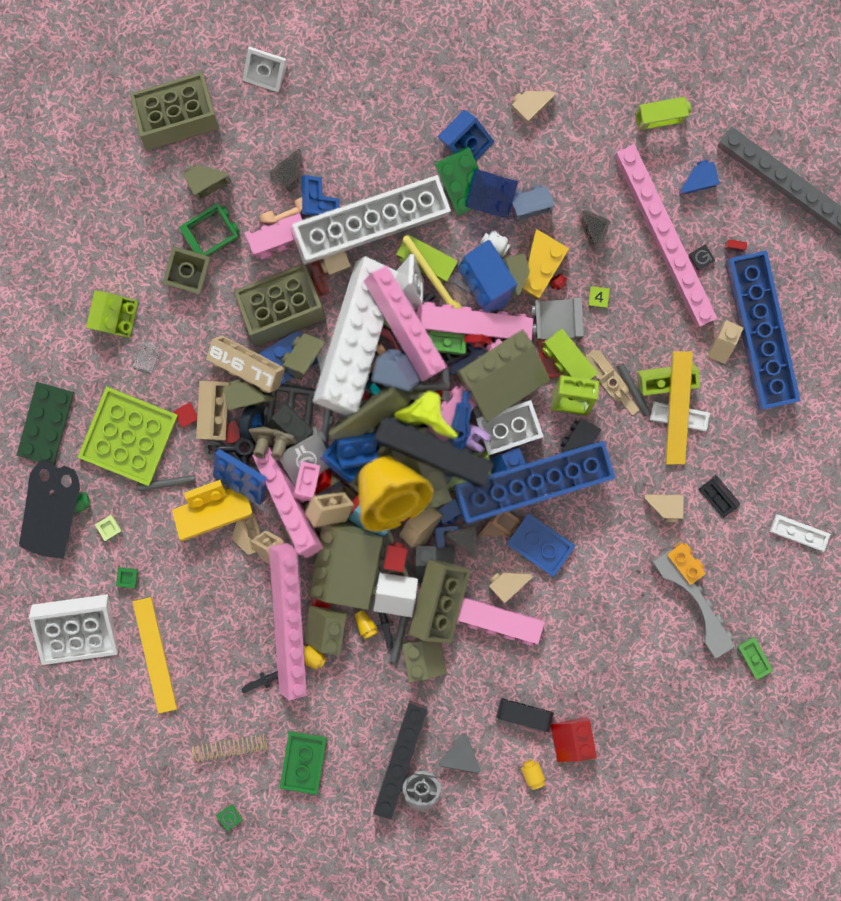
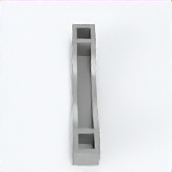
[651,548,735,659]

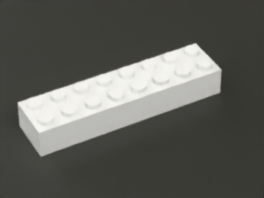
[291,175,451,265]
[313,256,398,416]

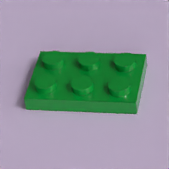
[434,147,492,216]
[280,731,327,795]

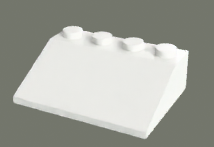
[29,594,118,665]

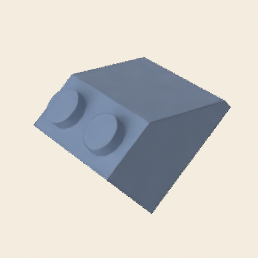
[509,185,555,221]
[372,349,421,391]

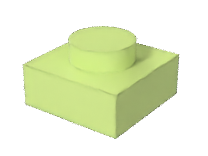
[95,515,122,541]

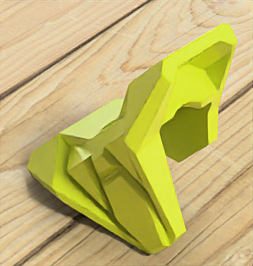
[395,392,458,440]

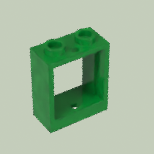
[179,203,240,257]

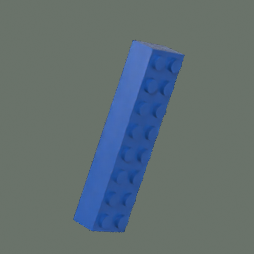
[725,250,801,410]
[453,441,615,523]

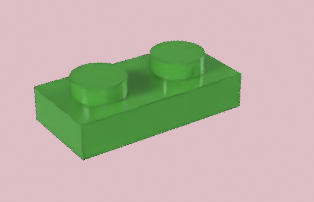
[427,330,466,355]
[737,637,773,680]

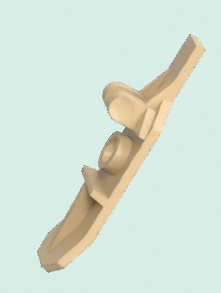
[585,349,639,416]

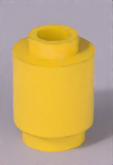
[303,645,326,670]
[521,759,545,790]

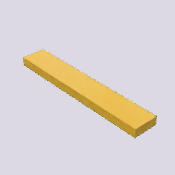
[665,351,693,464]
[132,597,178,714]

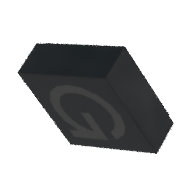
[688,244,715,271]

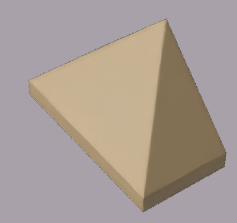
[232,513,260,555]

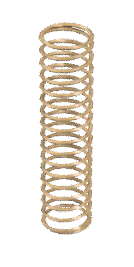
[192,733,267,763]

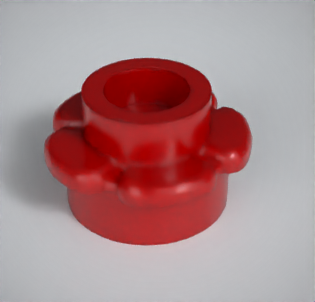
[549,273,567,290]

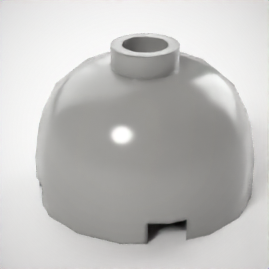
[403,771,441,811]

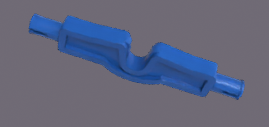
[446,391,472,477]

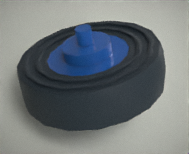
[239,405,264,440]

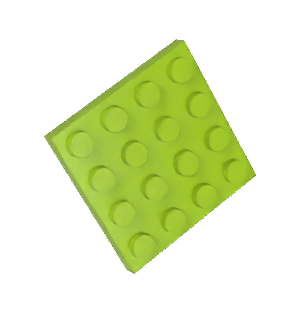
[77,386,178,486]

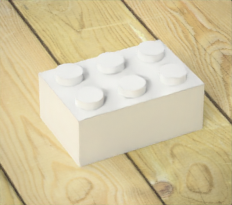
[475,400,544,455]

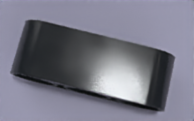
[496,698,554,732]

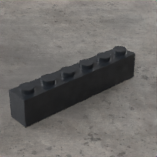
[374,417,494,489]
[373,701,427,820]

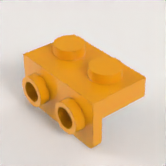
[667,542,706,585]

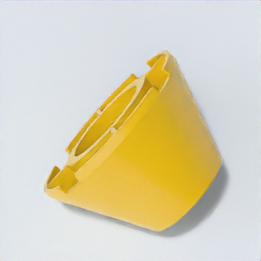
[358,456,433,531]

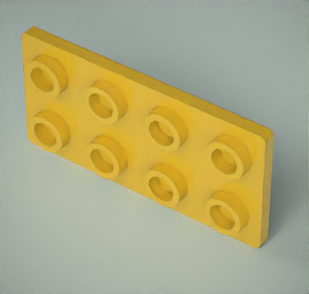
[172,480,253,541]

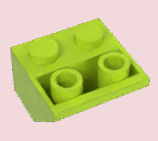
[86,290,138,338]

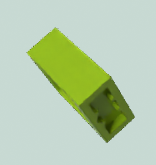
[635,96,691,131]
[550,375,599,416]

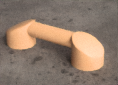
[259,197,302,224]

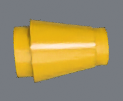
[354,610,378,640]

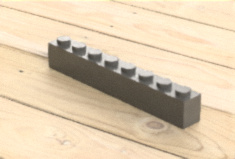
[717,127,841,236]

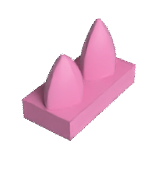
[293,461,320,503]

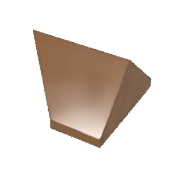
[478,511,522,537]

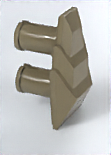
[249,427,297,460]

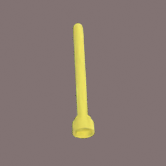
[403,236,462,309]

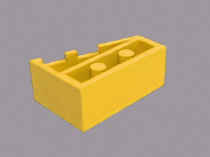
[522,229,569,300]

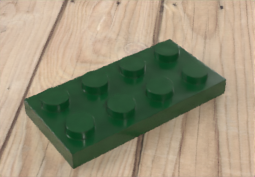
[16,382,75,466]

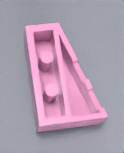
[245,213,303,260]

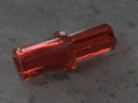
[308,260,330,296]

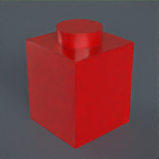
[384,542,407,572]

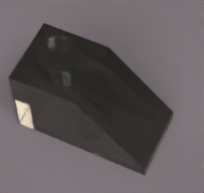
[269,149,302,193]

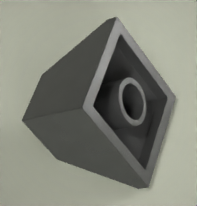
[415,545,455,583]

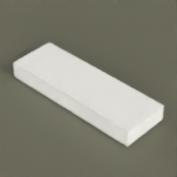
[650,401,710,432]
[769,514,831,552]

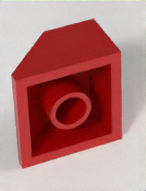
[551,717,597,762]

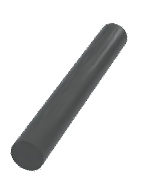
[617,363,651,416]
[138,475,196,491]
[390,616,408,663]

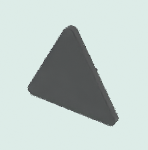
[439,733,481,774]

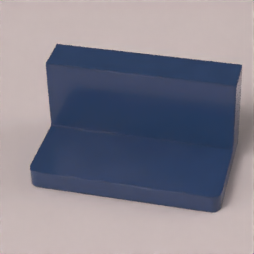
[435,525,459,548]

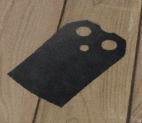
[19,461,80,559]

